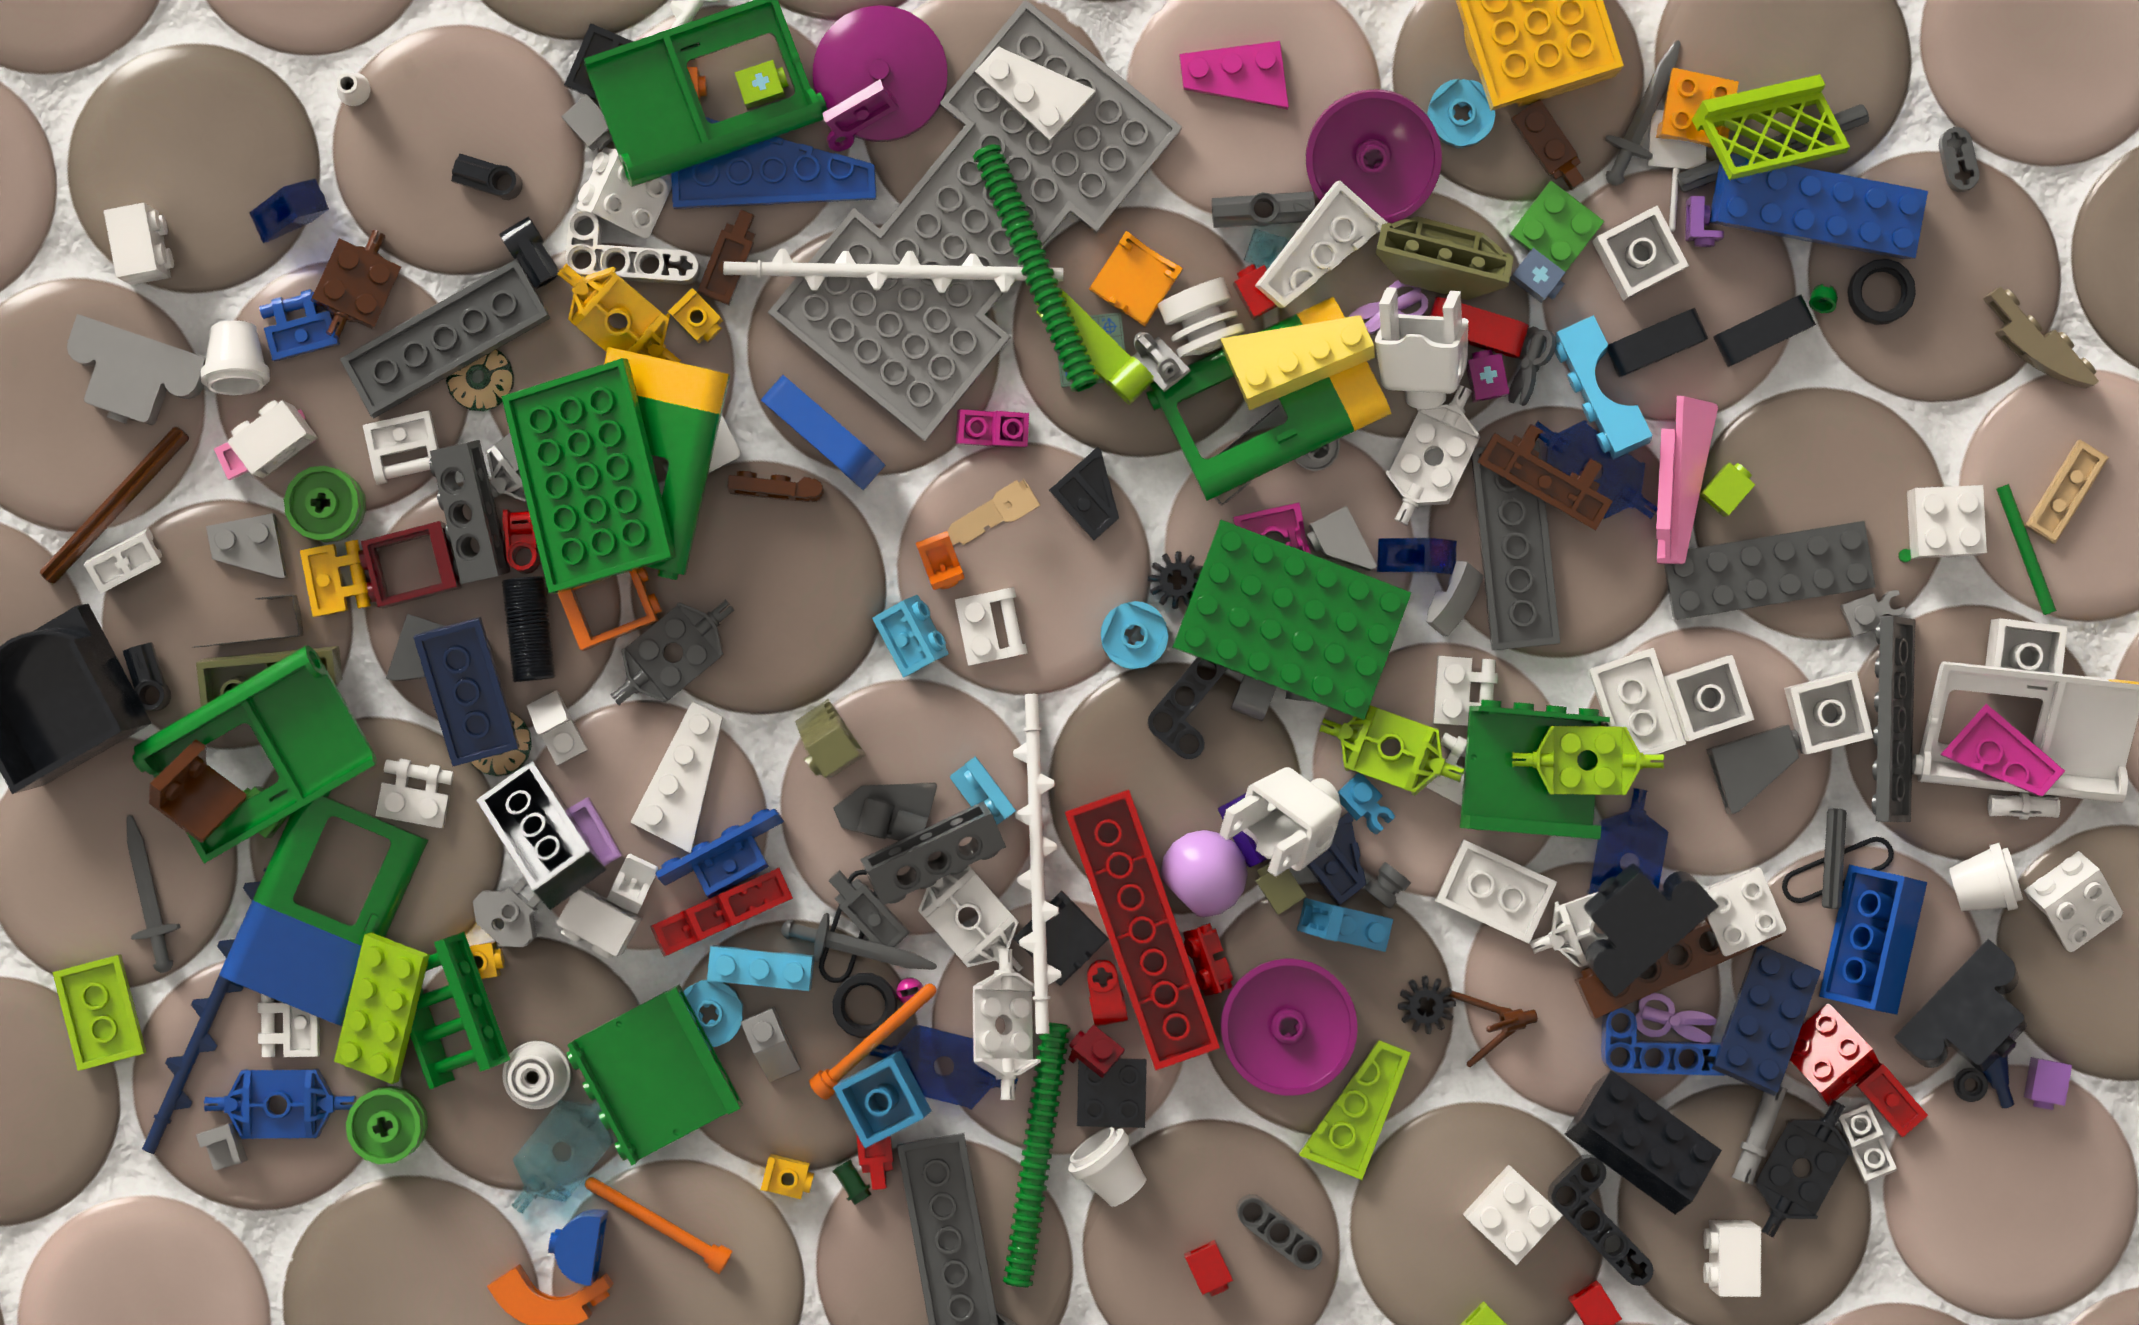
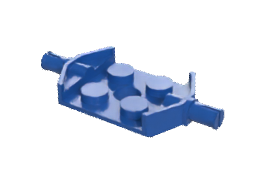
[204,1069,356,1139]

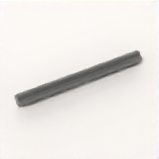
[1677,104,1869,192]

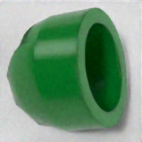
[1809,284,1838,313]

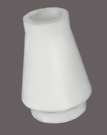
[337,73,371,106]

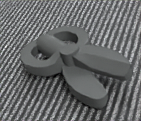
[1508,326,1556,406]

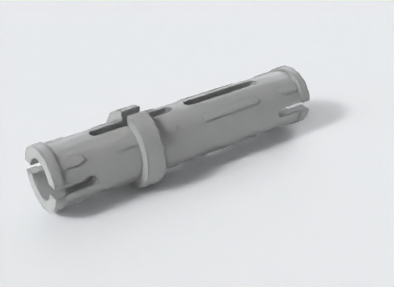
[1732,1087,1788,1185]

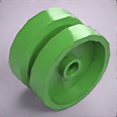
[284,466,366,543]
[346,1086,428,1164]

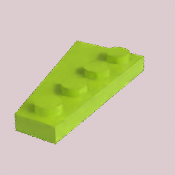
[1298,1040,1411,1180]

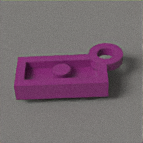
[822,80,899,152]

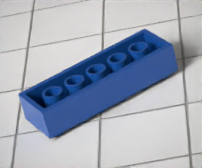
[1709,154,1928,259]

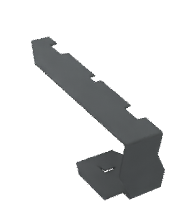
[1214,405,1279,506]
[192,594,303,648]

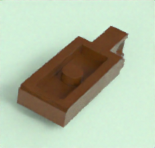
[1511,99,1585,191]
[697,210,756,306]

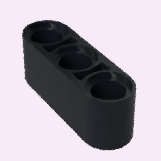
[1713,295,1816,367]
[1607,308,1709,377]

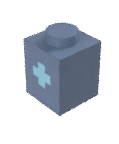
[1510,248,1566,303]

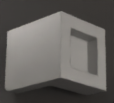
[196,1122,248,1170]

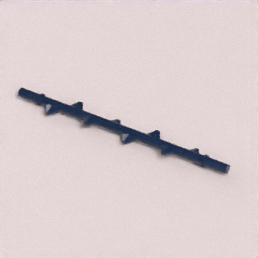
[142,841,279,1154]

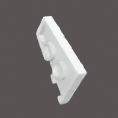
[975,46,1096,142]

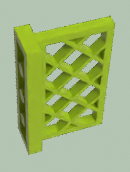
[1692,74,1850,180]

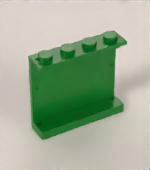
[1460,700,1610,839]
[566,984,743,1166]

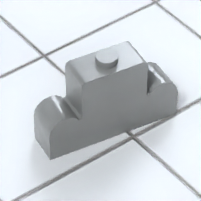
[67,314,206,425]

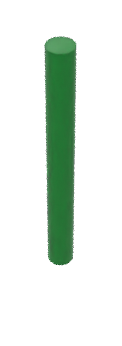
[1996,484,2057,615]

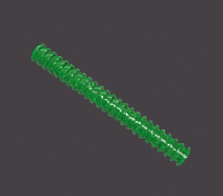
[973,144,1100,392]
[1003,1022,1071,1288]

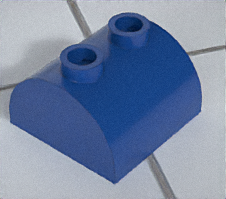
[548,1209,608,1286]

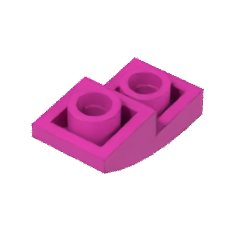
[956,409,1029,447]

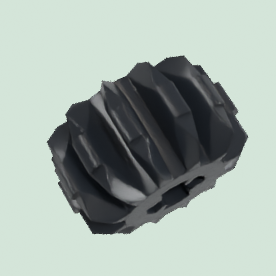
[1148,551,1202,609]
[1398,975,1456,1034]

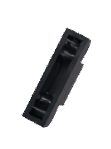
[1584,864,1719,997]
[1894,939,2027,1072]

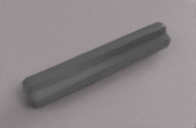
[1822,808,1847,909]

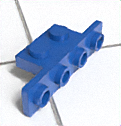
[655,809,784,899]

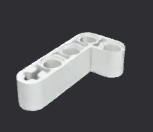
[566,210,701,285]

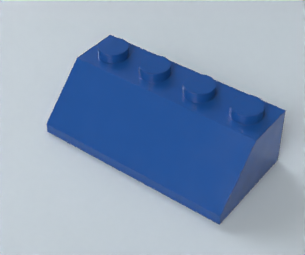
[1819,865,1927,1015]

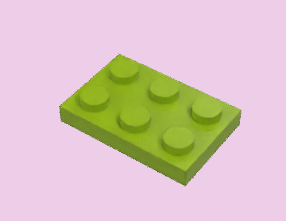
[52,954,147,1071]

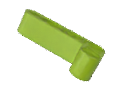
[1036,290,1154,405]

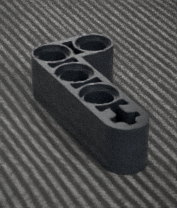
[1147,657,1227,759]
[1548,1154,1654,1286]

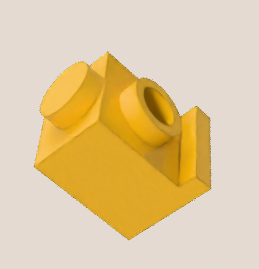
[668,288,723,344]
[470,942,505,979]
[761,1154,814,1199]

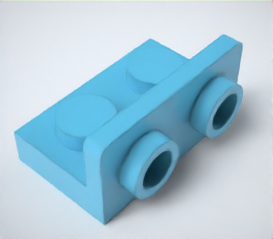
[872,595,948,678]
[950,756,1017,825]

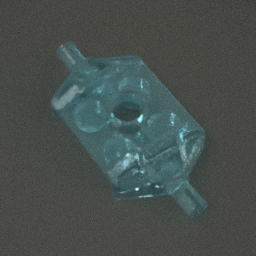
[511,1099,614,1214]

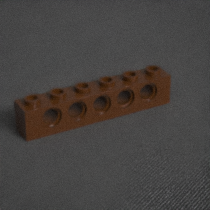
[1575,917,1782,1019]

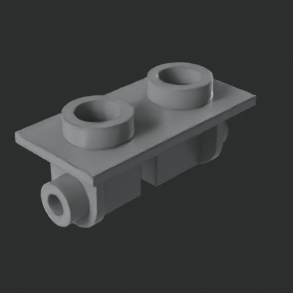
[1133,332,1191,392]

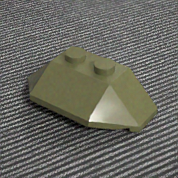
[1375,216,1514,300]

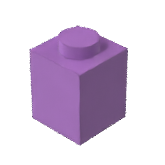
[2024,1057,2072,1110]

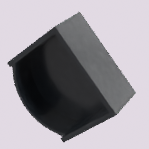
[0,604,152,794]

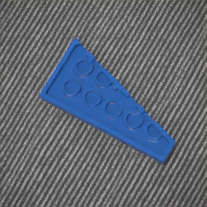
[671,117,876,209]

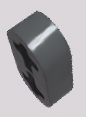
[1938,127,1979,192]

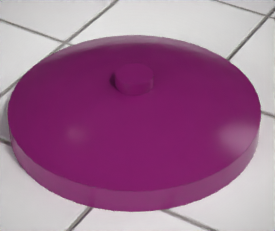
[812,5,948,142]
[1305,89,1442,223]
[1221,958,1358,1096]

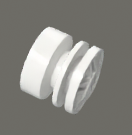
[1158,277,1245,358]

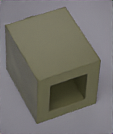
[1254,862,1306,915]

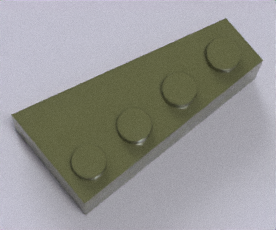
[196,646,343,707]
[795,699,866,778]

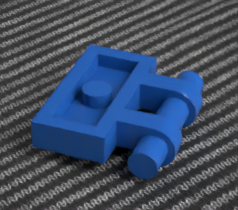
[259,289,340,362]

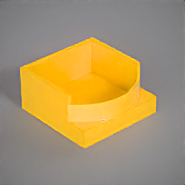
[1456,0,1624,111]

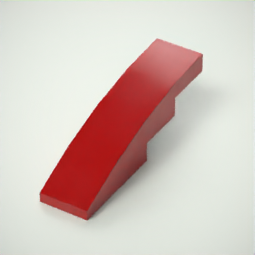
[650,868,793,957]

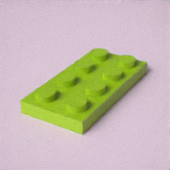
[334,933,430,1084]

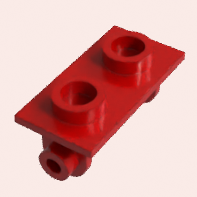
[1183,923,1234,996]

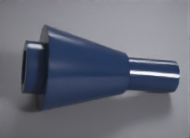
[1983,1055,2015,1108]

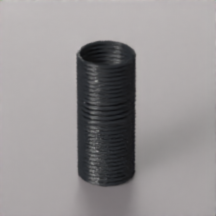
[501,576,556,682]

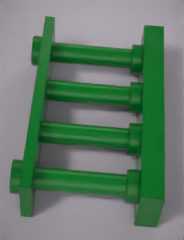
[410,932,511,1089]

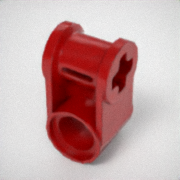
[502,509,541,574]
[1087,959,1128,1027]

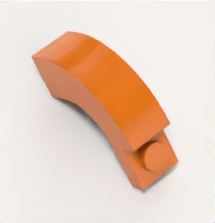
[487,1264,614,1325]

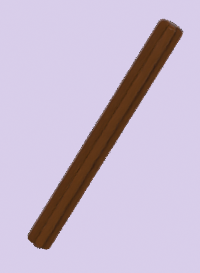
[40,427,189,584]

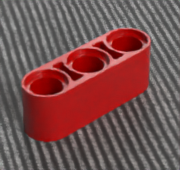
[1430,297,1529,358]

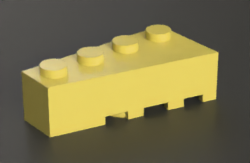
[1221,315,1375,411]

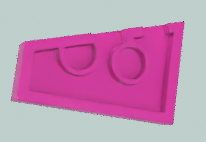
[1179,41,1289,110]
[1940,704,2065,797]

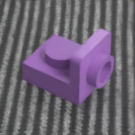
[1685,196,1724,247]

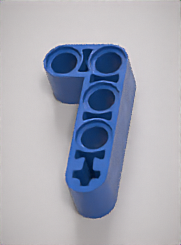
[760,375,886,491]
[1601,1007,1725,1076]

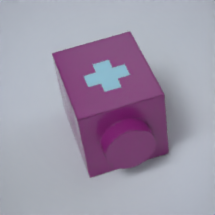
[1466,349,1509,403]

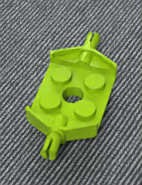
[1319,705,1465,796]
[1512,726,1664,795]

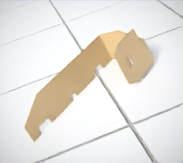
[947,478,1041,545]

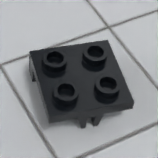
[1013,890,1109,986]
[1077,1058,1147,1128]

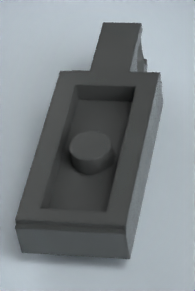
[829,870,910,947]

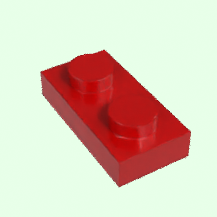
[1856,1063,1928,1138]

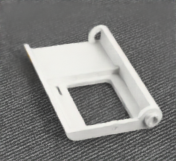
[1912,662,2139,803]

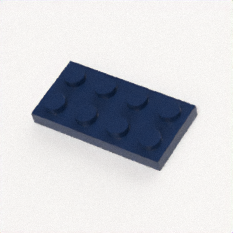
[413,617,520,767]
[1711,945,1821,1096]

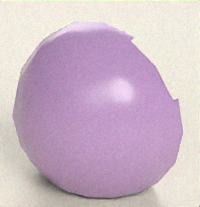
[1160,830,1248,918]

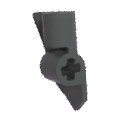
[833,783,937,841]

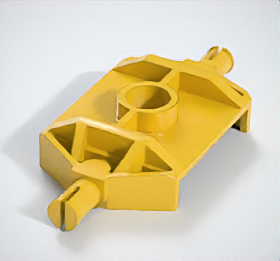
[557,263,681,363]

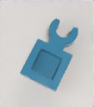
[1338,773,1395,834]

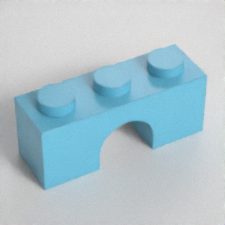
[707,945,814,991]

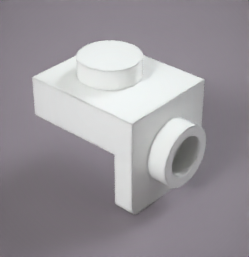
[606,854,658,914]

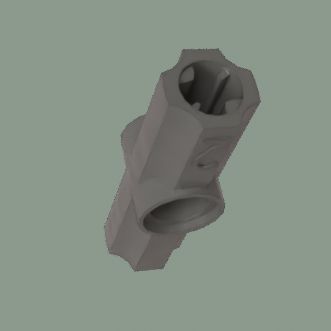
[1211,191,1315,228]

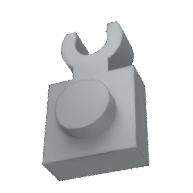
[1840,590,1906,637]

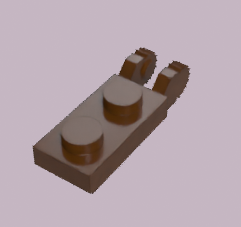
[727,471,824,503]

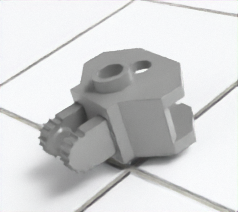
[473,876,541,947]

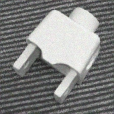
[1375,287,1469,409]
[1219,767,1342,877]

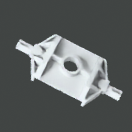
[1386,385,1481,525]
[918,860,1023,973]
[1530,892,1608,967]
[973,949,1041,1100]

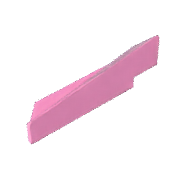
[1656,396,1718,564]

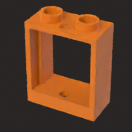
[558,567,662,651]

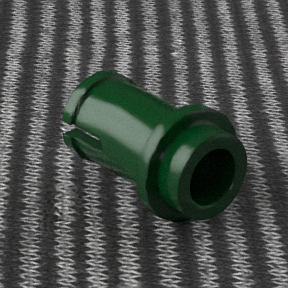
[832,1159,872,1205]

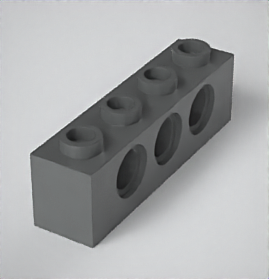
[429,440,511,584]
[860,801,1006,906]

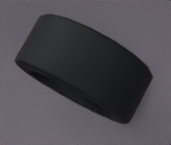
[1847,259,1916,325]
[832,973,897,1038]

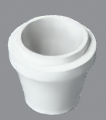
[200,321,270,395]
[1949,843,2023,912]
[502,1041,572,1109]
[1068,1127,1147,1207]

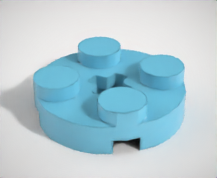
[1427,79,1496,148]
[1100,601,1168,669]
[683,980,743,1047]

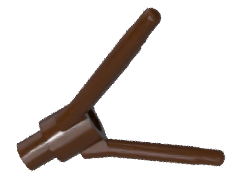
[1448,991,1538,1067]

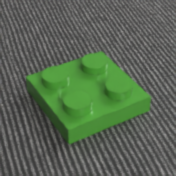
[1509,181,1604,272]

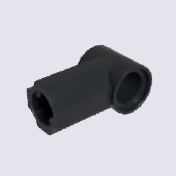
[451,153,523,200]
[499,216,559,289]
[123,642,171,711]

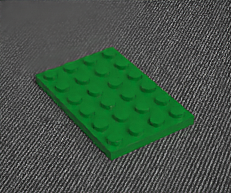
[501,358,676,594]
[1172,520,1412,720]

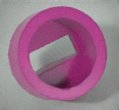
[896,977,923,1004]

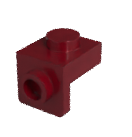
[1068,1024,1125,1079]

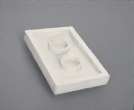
[1588,648,1686,754]
[1435,839,1557,944]

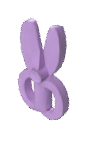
[1349,280,1428,335]
[1635,993,1717,1043]

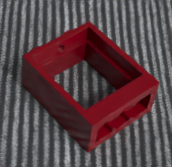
[358,521,462,608]

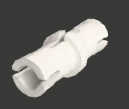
[1988,793,2060,820]

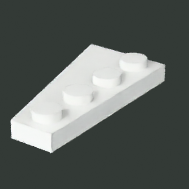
[1255,181,1387,308]
[631,701,723,853]

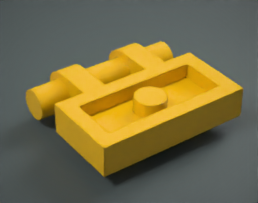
[300,540,371,617]

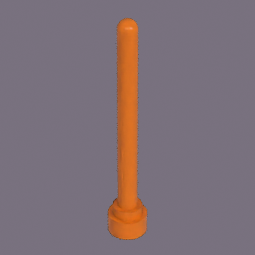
[809,984,937,1100]
[585,1177,733,1275]

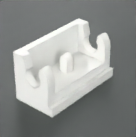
[84,528,162,594]

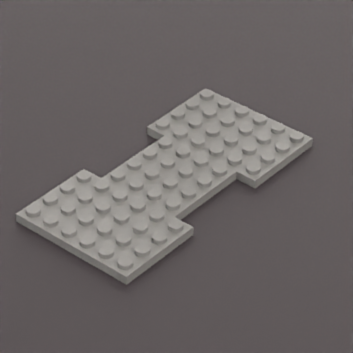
[768,0,1182,441]

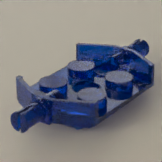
[1534,420,1657,520]
[1587,788,1669,895]
[869,1024,1018,1110]

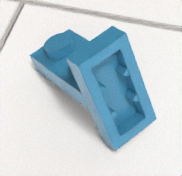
[1297,898,1393,952]

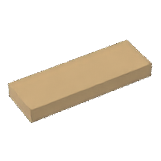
[2025,440,2109,544]

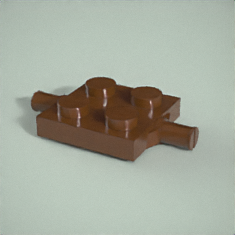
[311,230,401,339]

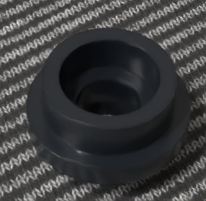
[1953,1068,1988,1102]

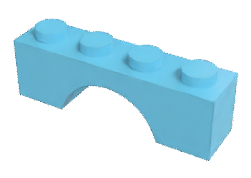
[1555,315,1653,460]

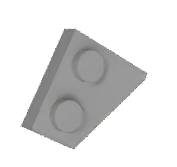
[206,513,287,579]

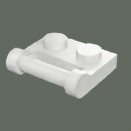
[363,410,439,485]
[955,587,1028,666]

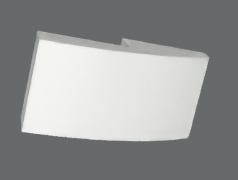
[1838,1104,1897,1184]

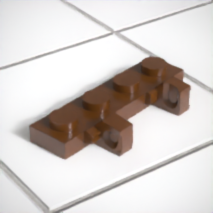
[1477,424,1613,531]

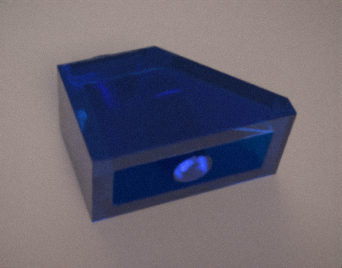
[249,179,329,243]
[1377,538,1457,575]

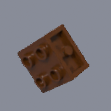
[149,739,247,842]

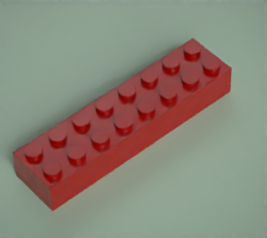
[1065,789,1220,1071]

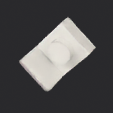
[526,690,588,766]

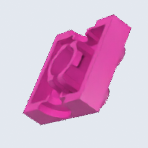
[1233,502,1311,554]

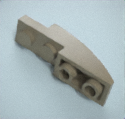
[1983,286,2099,388]

